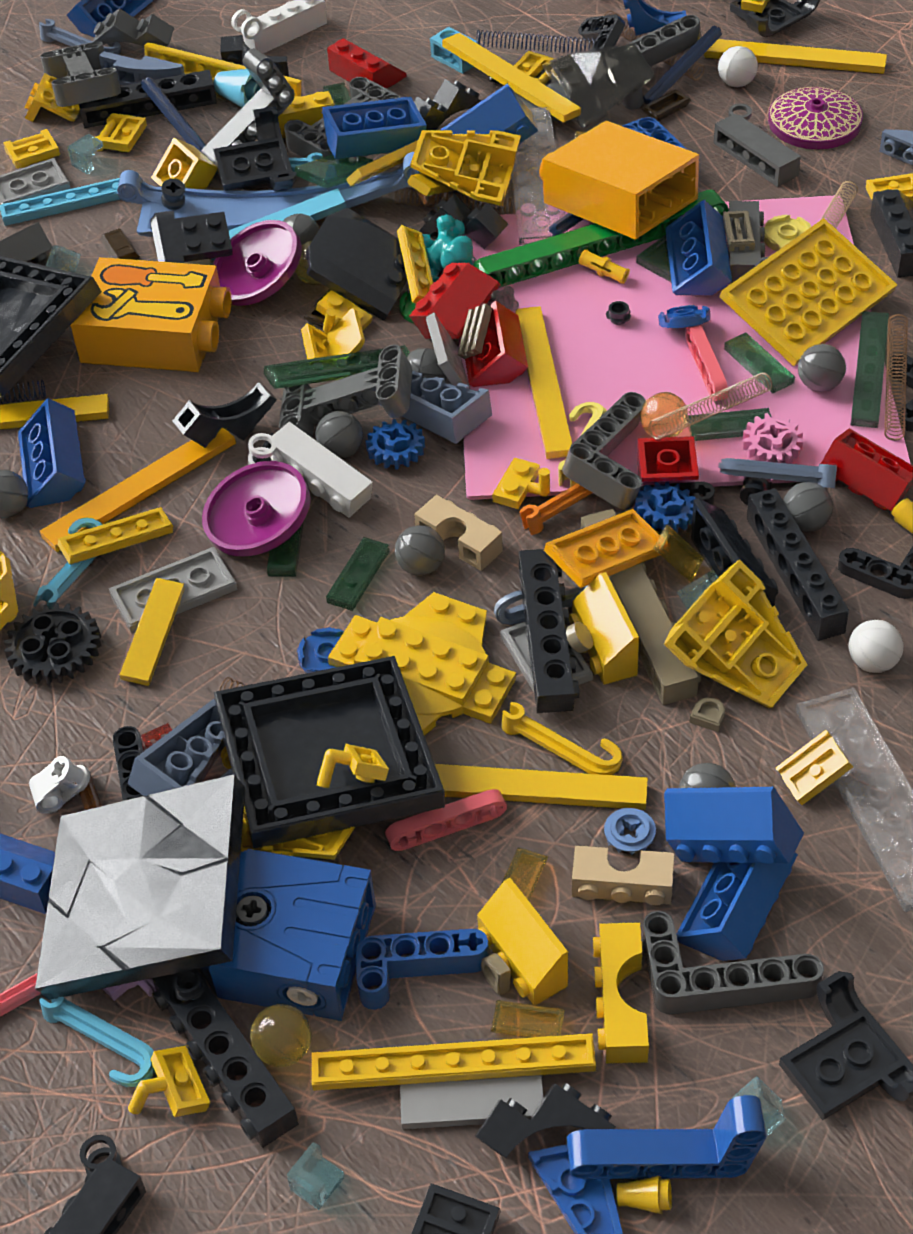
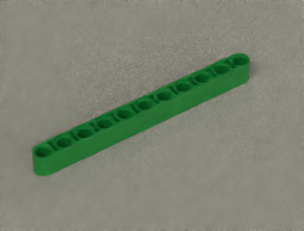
[473,189,728,288]

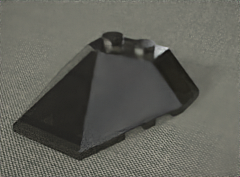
[542,43,655,128]

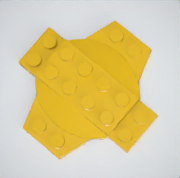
[328,592,516,736]

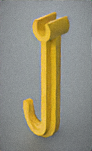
[501,702,623,775]

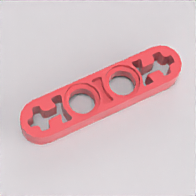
[685,324,728,402]
[385,789,507,851]

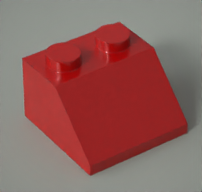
[637,436,699,482]

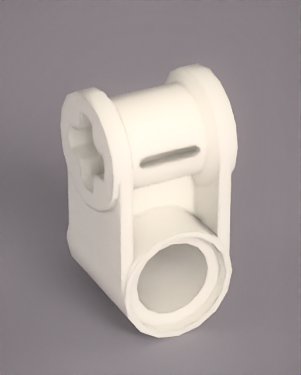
[29,756,90,814]

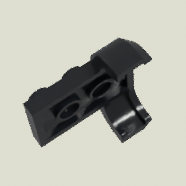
[730,0,820,37]
[213,107,297,191]
[150,210,233,263]
[779,971,913,1120]

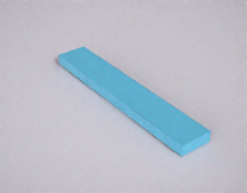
[0,178,120,226]
[211,188,347,261]

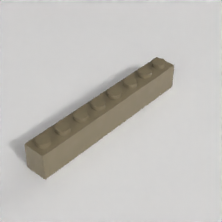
[581,509,701,705]

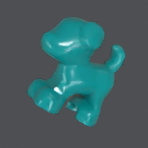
[422,215,476,283]

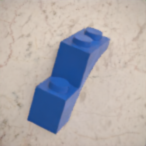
[623,0,686,36]

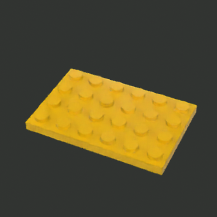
[719,218,898,366]

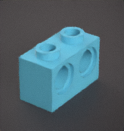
[430,27,478,74]

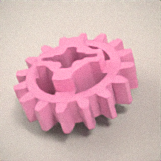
[742,413,804,464]

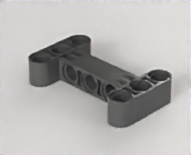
[40,42,121,107]
[284,77,401,170]
[279,344,412,438]

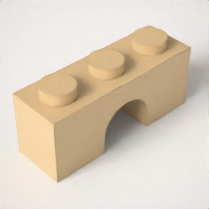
[414,494,503,571]
[572,846,674,905]

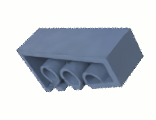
[380,371,492,444]
[128,699,225,796]

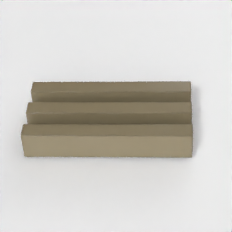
[723,211,755,251]
[458,303,492,359]

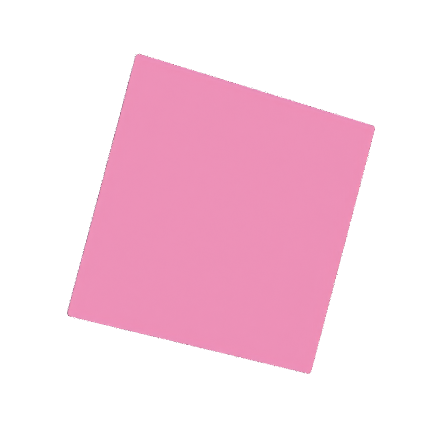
[459,195,911,500]

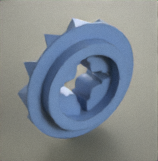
[604,808,656,855]

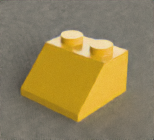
[151,137,217,189]

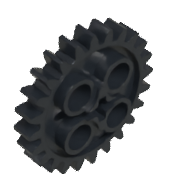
[4,603,102,685]

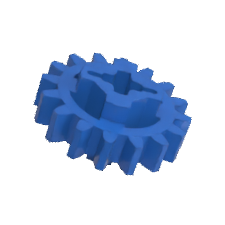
[366,419,425,469]
[634,481,696,534]

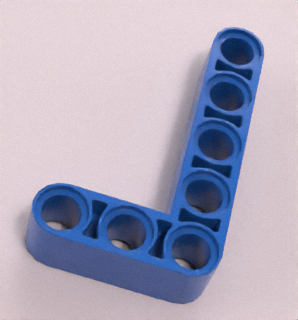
[567,1095,767,1179]

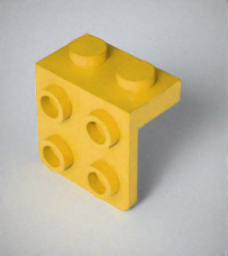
[24,73,80,122]
[301,309,365,376]

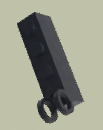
[44,1135,146,1234]

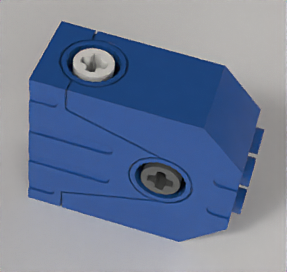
[200,849,376,1021]

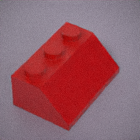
[327,38,407,89]
[409,263,501,339]
[461,301,528,387]
[820,428,913,511]

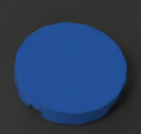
[658,305,711,328]
[297,628,344,673]

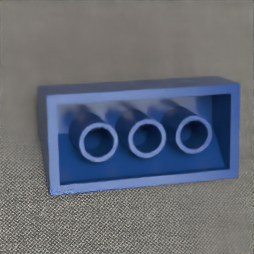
[66,0,154,37]
[440,83,539,144]
[322,97,427,159]
[666,200,732,295]
[18,398,85,508]
[664,787,804,864]
[0,833,55,914]
[676,852,798,961]

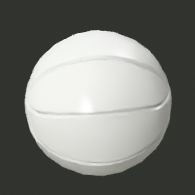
[718,46,758,88]
[848,620,904,673]

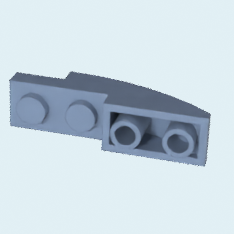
[99,51,185,86]
[879,129,913,165]

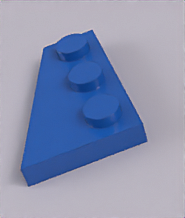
[528,1144,623,1234]

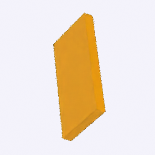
[544,509,670,588]

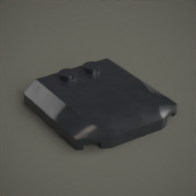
[306,207,407,321]

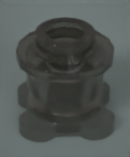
[487,286,519,311]

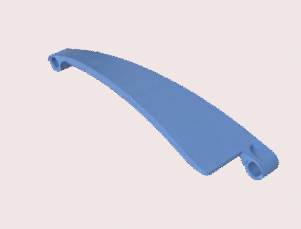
[117,152,421,237]

